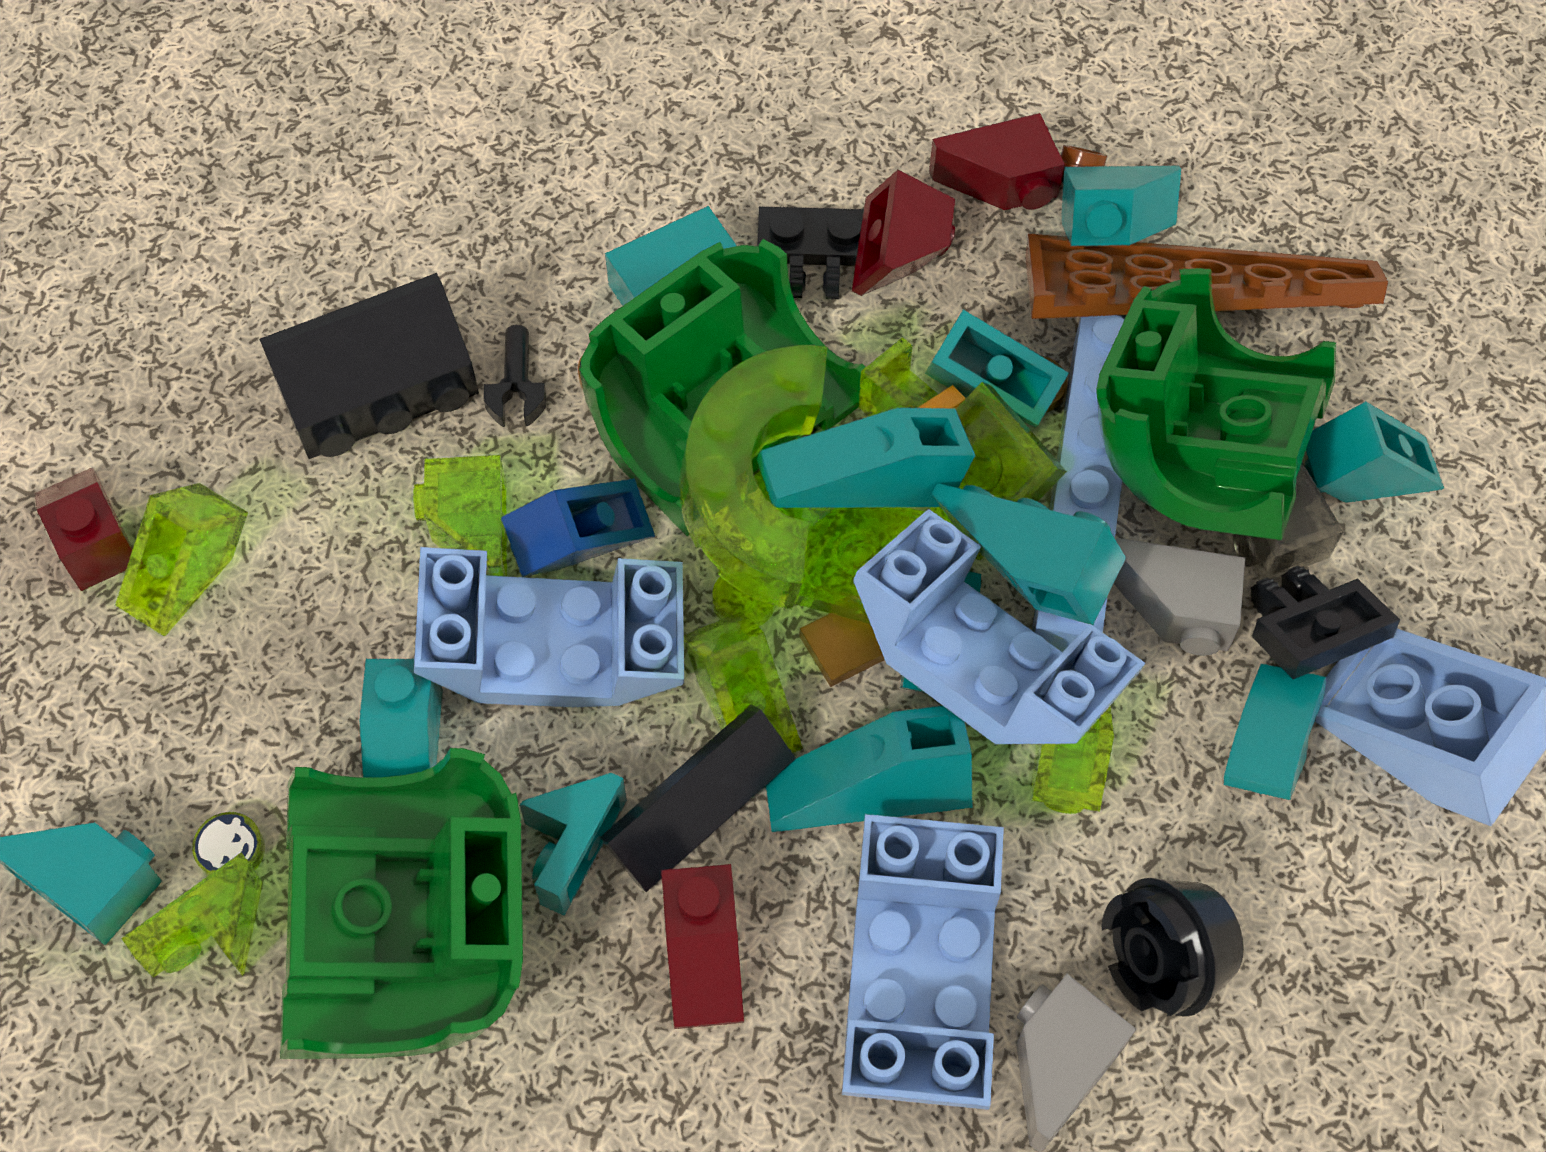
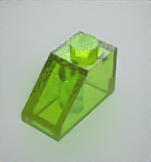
[413,455,507,576]
[115,483,248,636]
[684,611,803,753]
[1032,706,1114,814]

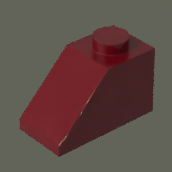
[929,113,1065,210]
[852,169,955,296]
[34,467,140,591]
[661,864,744,1029]

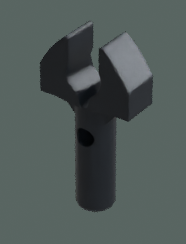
[483,324,546,427]

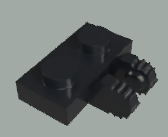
[757,206,864,299]
[1250,565,1400,680]

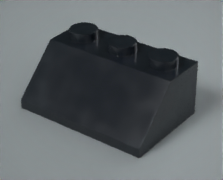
[259,273,479,459]

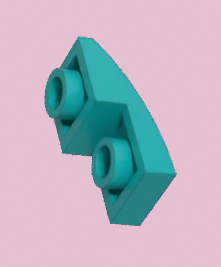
[1224,664,1326,800]

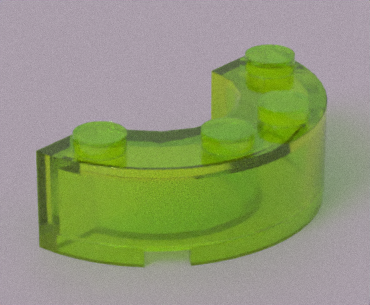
[679,345,828,610]

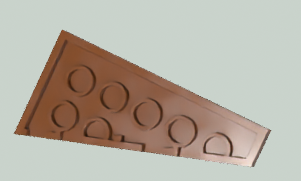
[1026,233,1388,319]

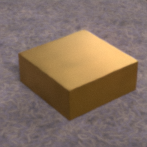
[799,601,885,687]

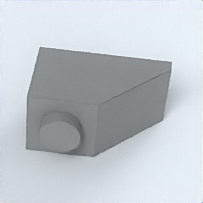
[1114,538,1245,656]
[1016,974,1136,1152]

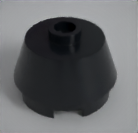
[1101,878,1244,1017]

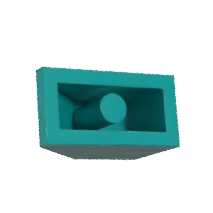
[1061,165,1182,246]
[925,309,1069,427]
[1304,401,1444,503]
[359,659,443,777]
[0,822,162,945]

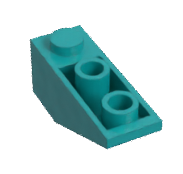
[756,408,975,508]
[931,483,1126,625]
[766,706,973,832]

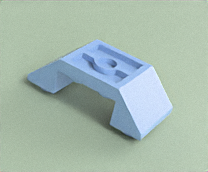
[853,509,1145,744]
[414,547,684,707]
[842,814,1004,1110]

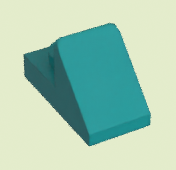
[519,773,627,916]

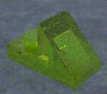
[121,852,263,978]

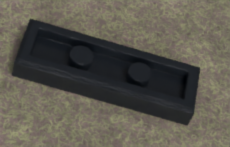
[600,705,796,892]

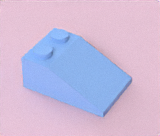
[1315,629,1546,826]

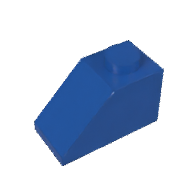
[501,478,655,577]

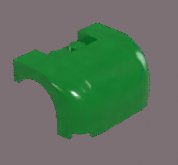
[579,239,870,537]
[1096,268,1336,540]
[280,748,523,1059]

